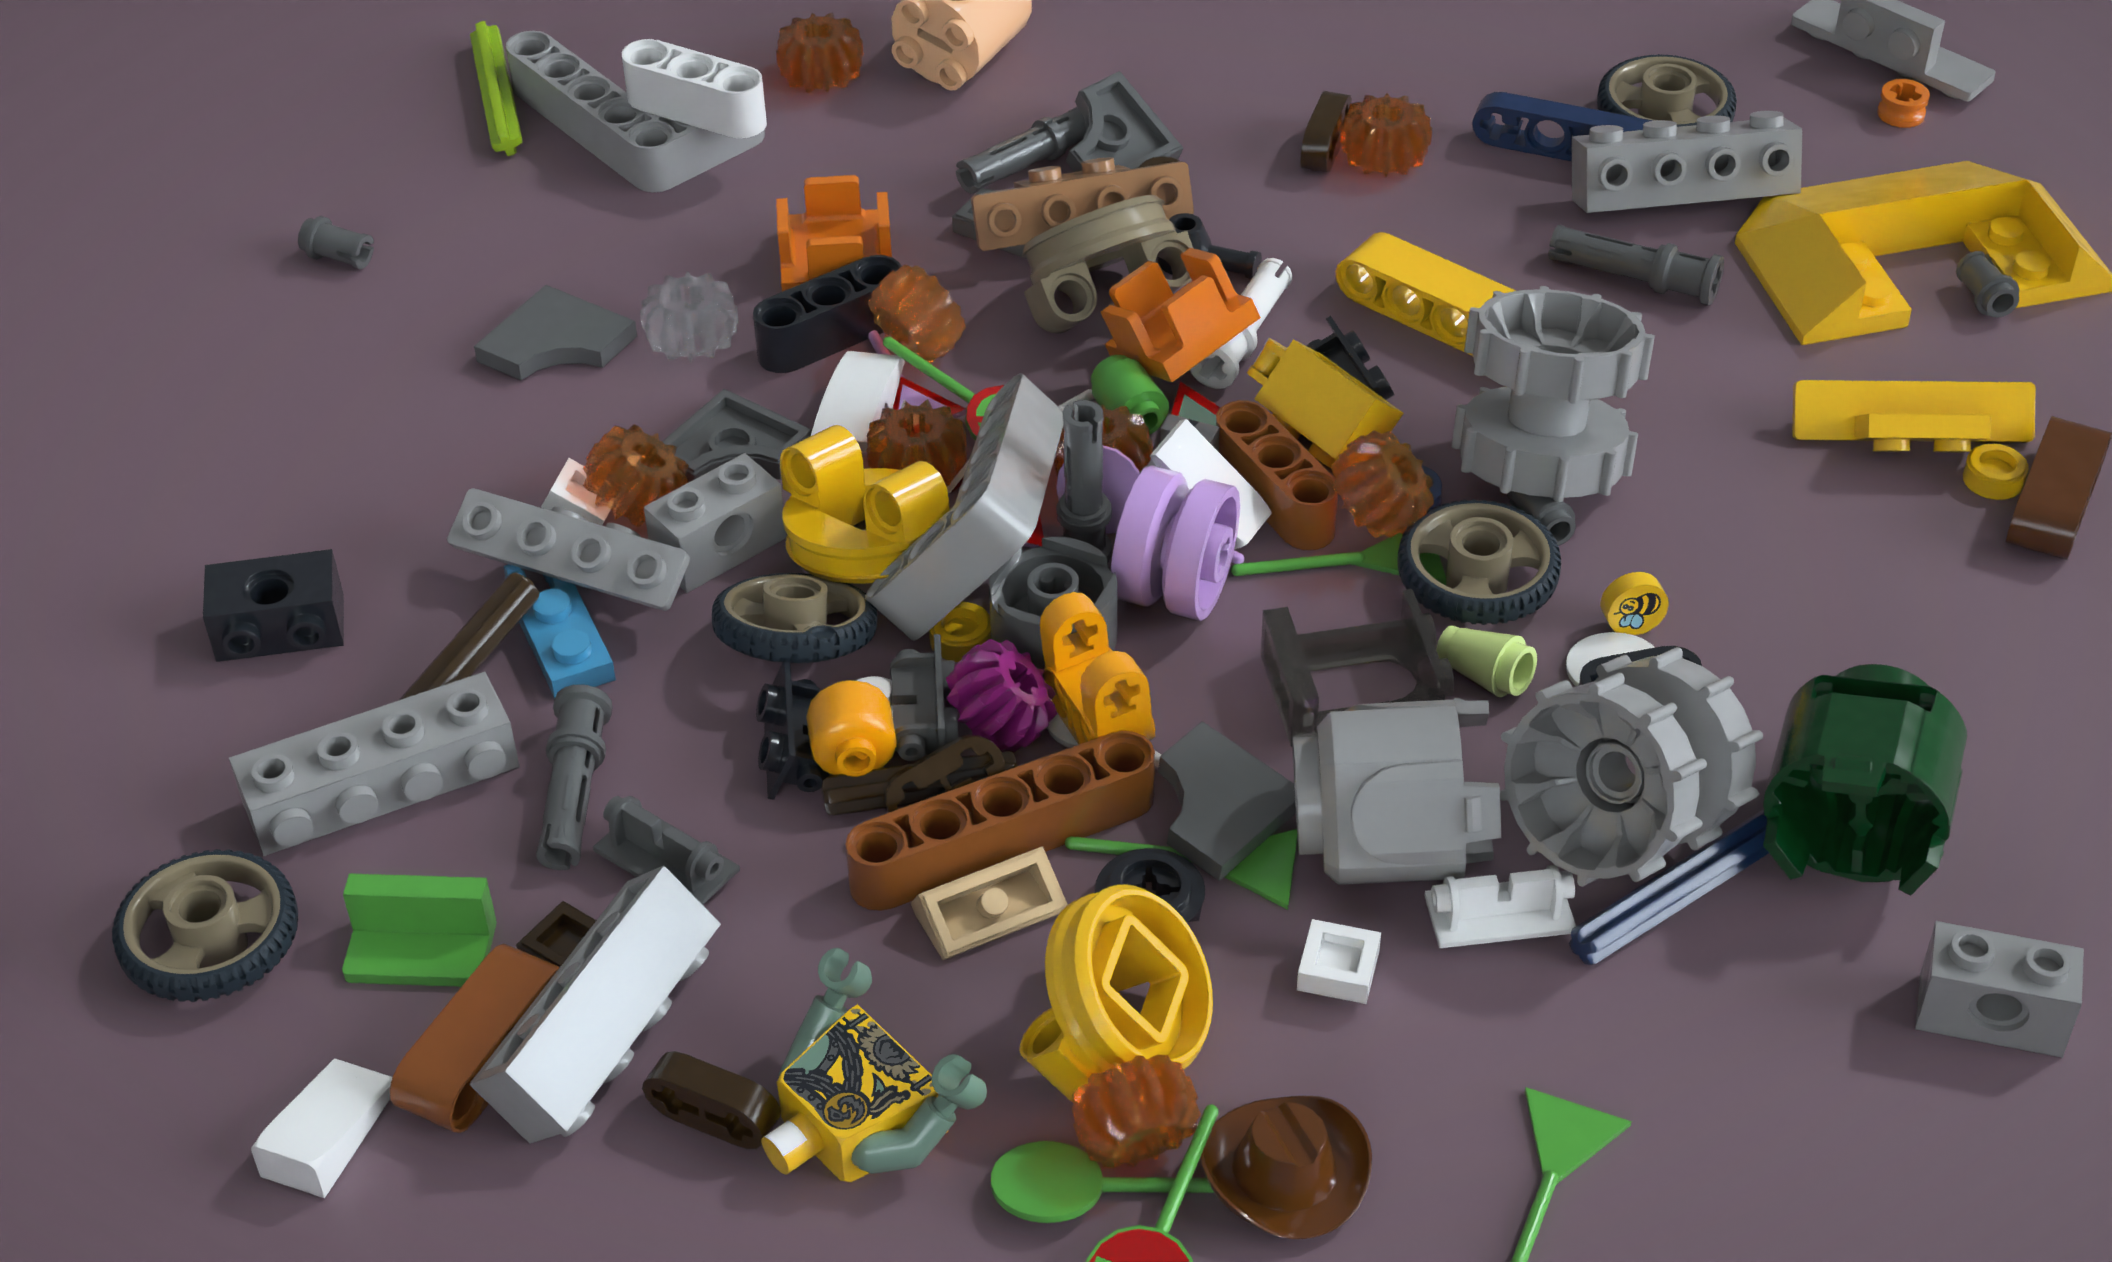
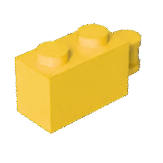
[1246,338,1404,473]

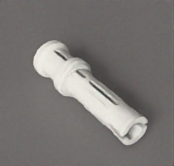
[1190,258,1292,389]

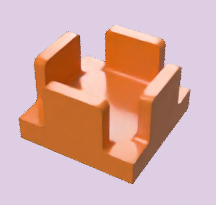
[776,175,892,292]
[1101,248,1261,382]

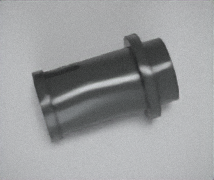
[298,216,374,269]
[1956,251,2019,318]
[1507,491,1576,546]

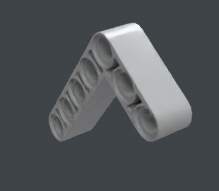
[506,30,765,193]
[865,373,1063,641]

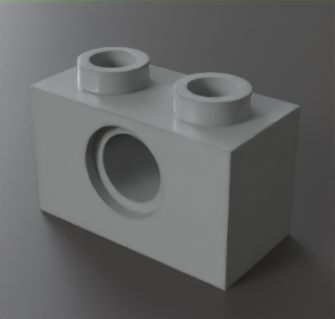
[644,453,786,593]
[1915,921,2084,1058]

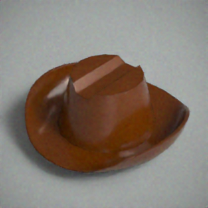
[1201,1096,1372,1239]

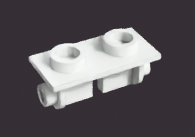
[1424,865,1576,948]

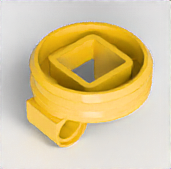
[780,425,950,584]
[1019,884,1213,1103]

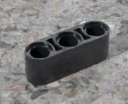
[753,255,905,373]

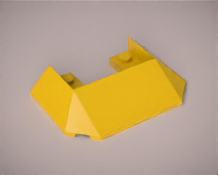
[1735,161,2112,345]

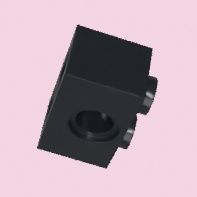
[203,549,344,662]

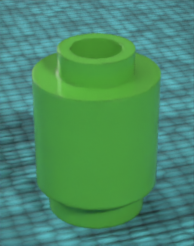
[1091,355,1169,439]

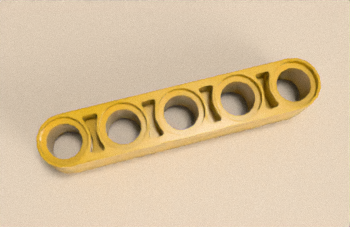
[1335,232,1516,356]

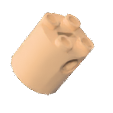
[891,0,1032,91]

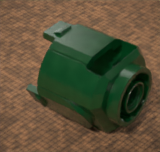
[1763,664,1967,896]

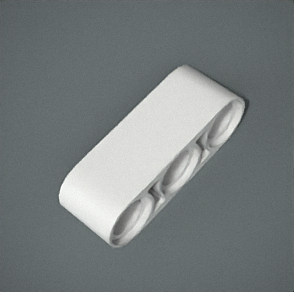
[622,39,767,138]

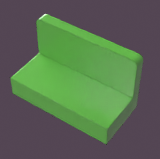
[342,873,497,987]

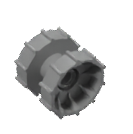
[1452,286,1655,502]
[1500,647,1763,887]

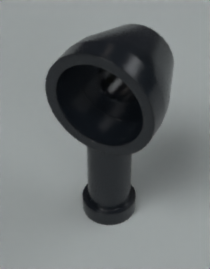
[1157,213,1262,279]

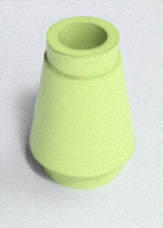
[1436,625,1537,697]

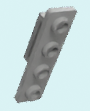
[1791,0,1996,101]
[447,488,690,611]

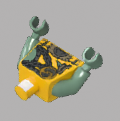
[761,948,987,1182]

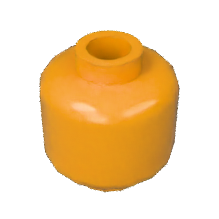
[806,680,897,777]

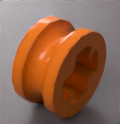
[1877,79,1930,128]

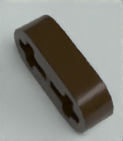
[1300,91,1352,172]
[884,734,1005,813]
[642,1051,781,1149]

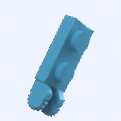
[504,564,616,698]

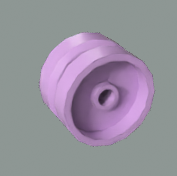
[1111,465,1240,621]

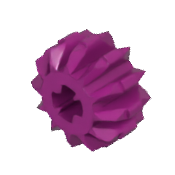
[946,639,1057,753]

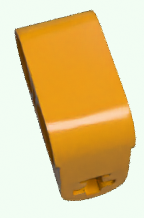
[1040,592,1155,745]

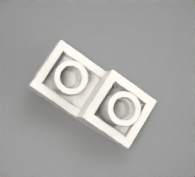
[811,351,905,453]

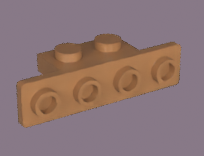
[971,157,1194,251]

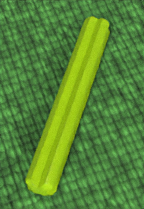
[470,21,523,156]

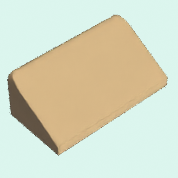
[911,846,1068,960]

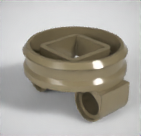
[1022,195,1193,333]

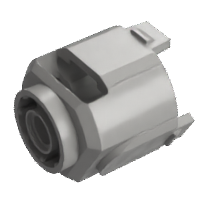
[1293,698,1501,885]

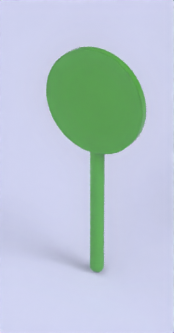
[991,1141,1214,1223]

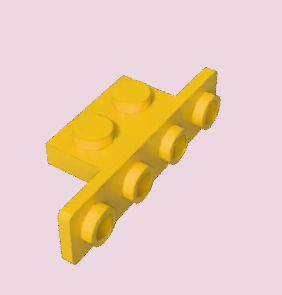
[1792,380,2036,452]

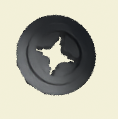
[1095,848,1205,923]

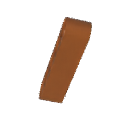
[845,731,1155,911]

